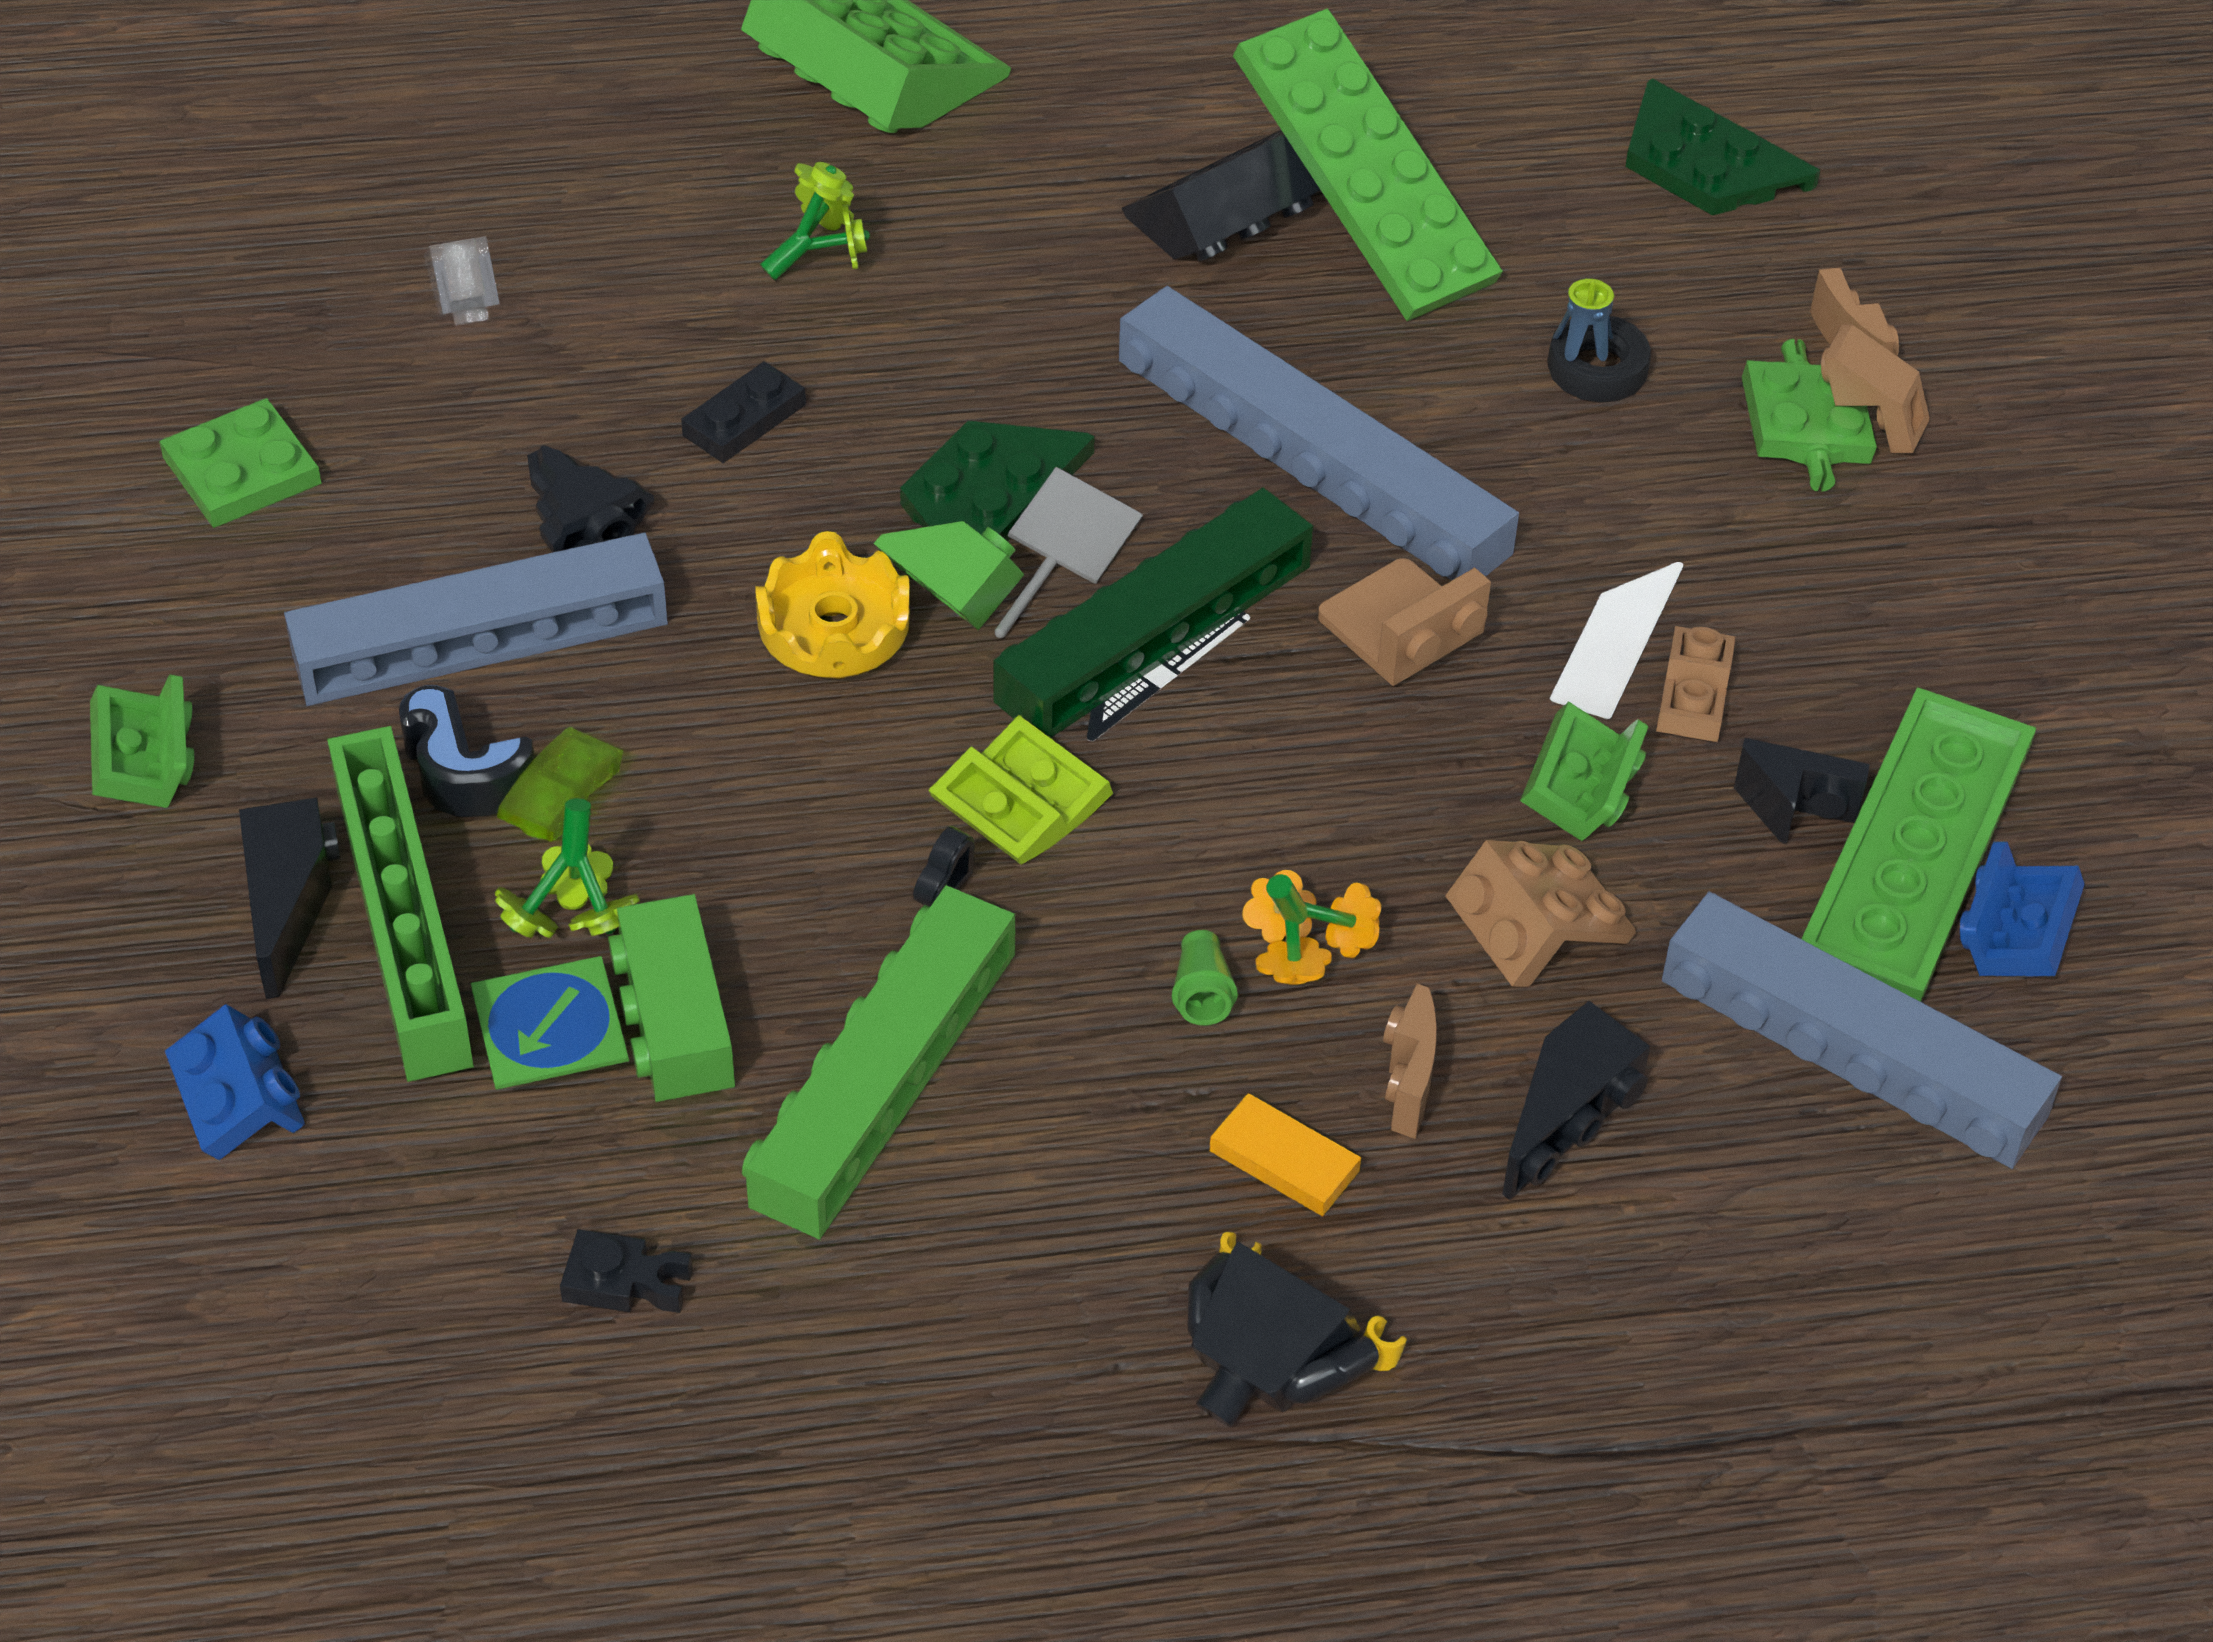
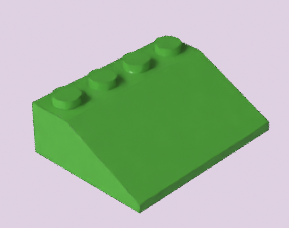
[741,0,1011,133]

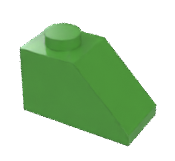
[874,521,1024,630]

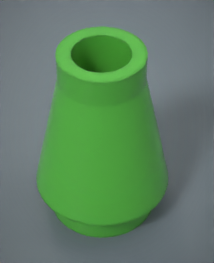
[1172,930,1238,1026]

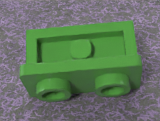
[90,674,194,808]
[1520,701,1648,841]

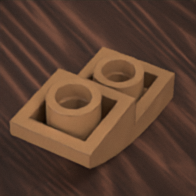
[1810,268,1899,356]
[1656,626,1736,742]
[1383,984,1436,1139]

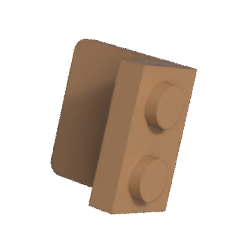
[1318,558,1491,686]
[1445,840,1636,987]

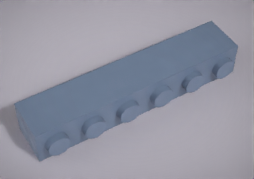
[284,532,668,706]
[1662,891,2062,1169]

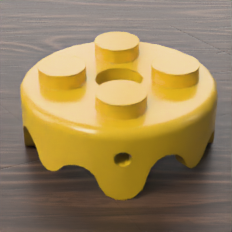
[755,531,910,679]

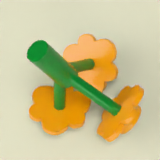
[1242,870,1381,985]

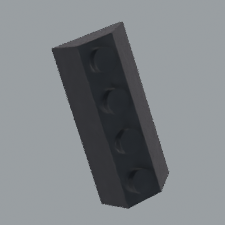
[1122,130,1320,262]

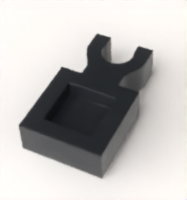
[560,1229,693,1313]

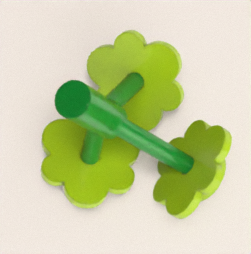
[760,162,870,281]
[494,798,640,938]

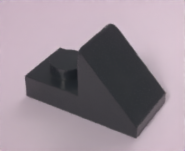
[1734,738,1870,844]

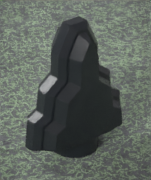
[527,445,654,552]

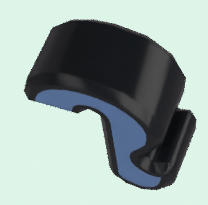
[399,685,537,817]

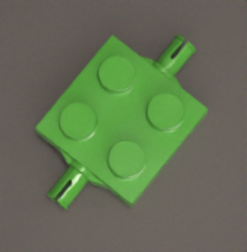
[1742,338,1877,492]

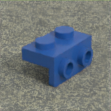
[1960,841,2085,976]
[165,1004,305,1160]

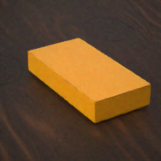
[1209,1093,1361,1217]

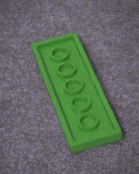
[1233,8,1503,321]
[1801,687,2036,1002]

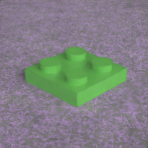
[159,398,321,528]

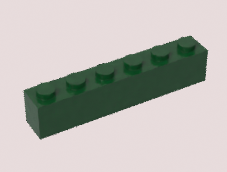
[993,487,1313,738]

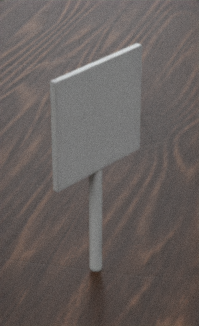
[995,467,1143,638]

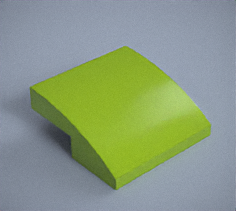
[928,715,1113,864]

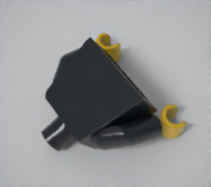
[1187,1232,1407,1428]

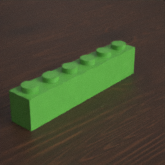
[327,726,474,1082]
[742,885,1015,1240]

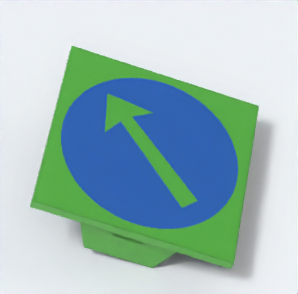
[471,956,629,1090]

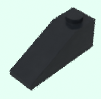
[239,797,341,999]

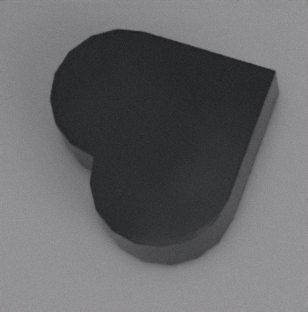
[913,826,975,907]

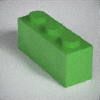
[608,894,735,1102]

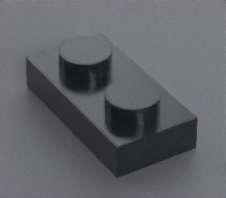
[681,361,806,464]

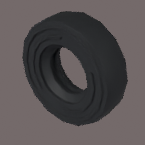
[1547,315,1651,403]

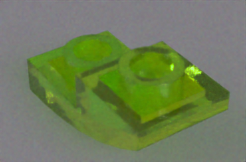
[497,727,623,842]

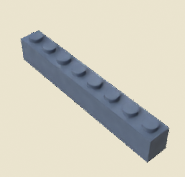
[1119,286,1519,580]

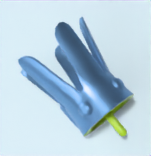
[1553,279,1614,361]

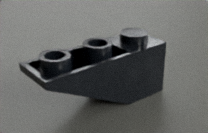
[1502,1001,1650,1200]

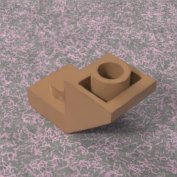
[1821,324,1930,453]

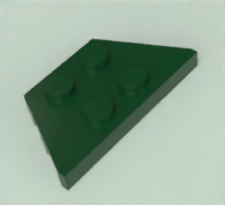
[1625,78,1820,216]
[900,420,1095,542]

